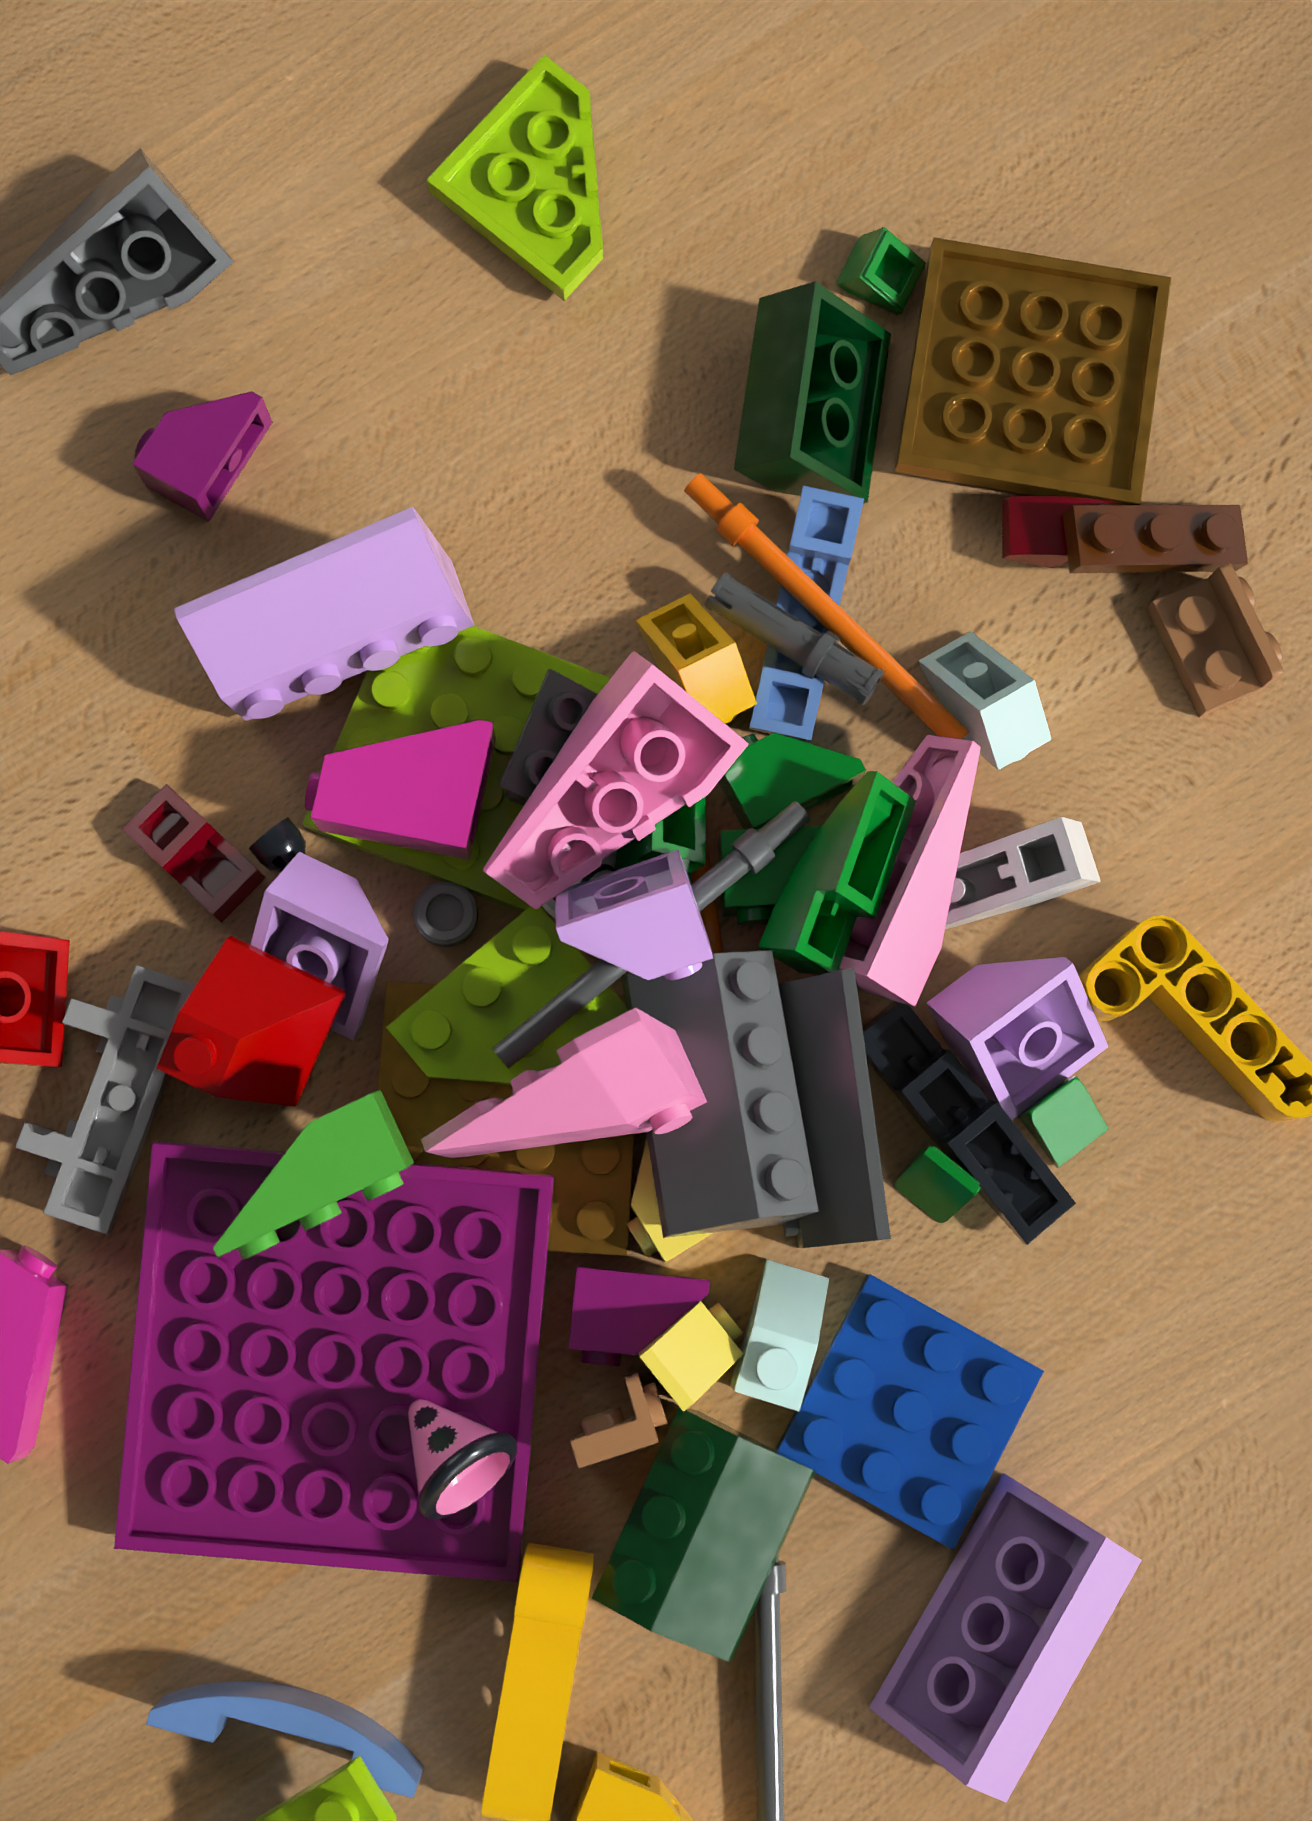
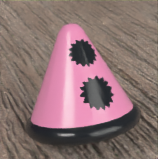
[408,1399,518,1520]

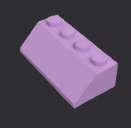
[174,507,474,721]
[869,1473,1142,1802]

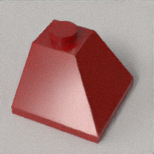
[0,931,70,1068]
[157,936,347,1107]

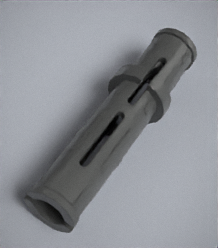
[705,572,885,706]

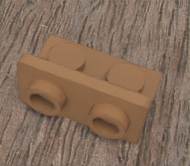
[1147,563,1284,717]
[570,1373,667,1468]

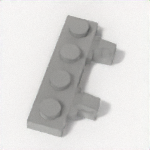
[15,965,196,1234]

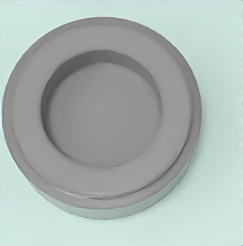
[413,882,478,947]

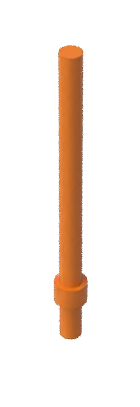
[684,473,970,739]

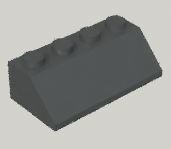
[622,950,819,1238]
[778,969,891,1248]

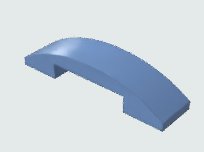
[749,485,864,742]
[146,1681,424,1798]

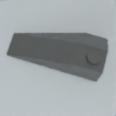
[0,148,233,375]

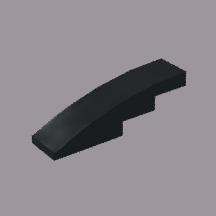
[862,1001,1076,1245]

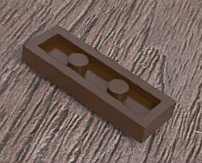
[1062,505,1248,573]

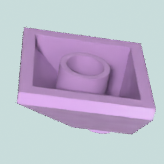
[556,849,713,980]
[250,852,389,1040]
[927,957,1108,1120]

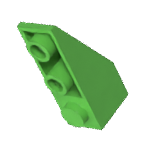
[213,1090,414,1260]

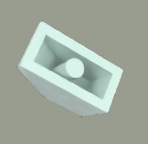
[919,631,1052,770]
[730,1259,829,1411]

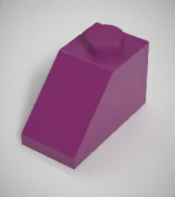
[132,391,273,522]
[568,1266,710,1366]

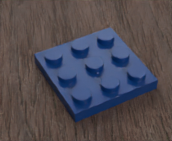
[776,1274,1044,1550]

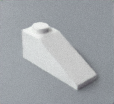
[945,817,1101,929]

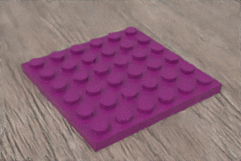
[114,1141,554,1582]

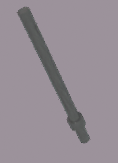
[492,801,810,1069]
[753,1555,786,1821]

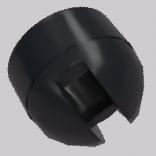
[249,817,306,873]

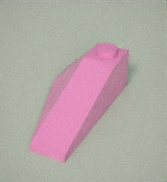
[483,650,749,910]
[838,735,981,1006]
[421,1008,707,1159]

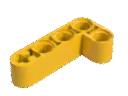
[1078,915,1312,1122]
[481,1542,594,1821]

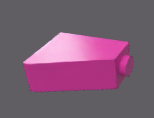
[305,720,496,860]
[0,1245,68,1464]

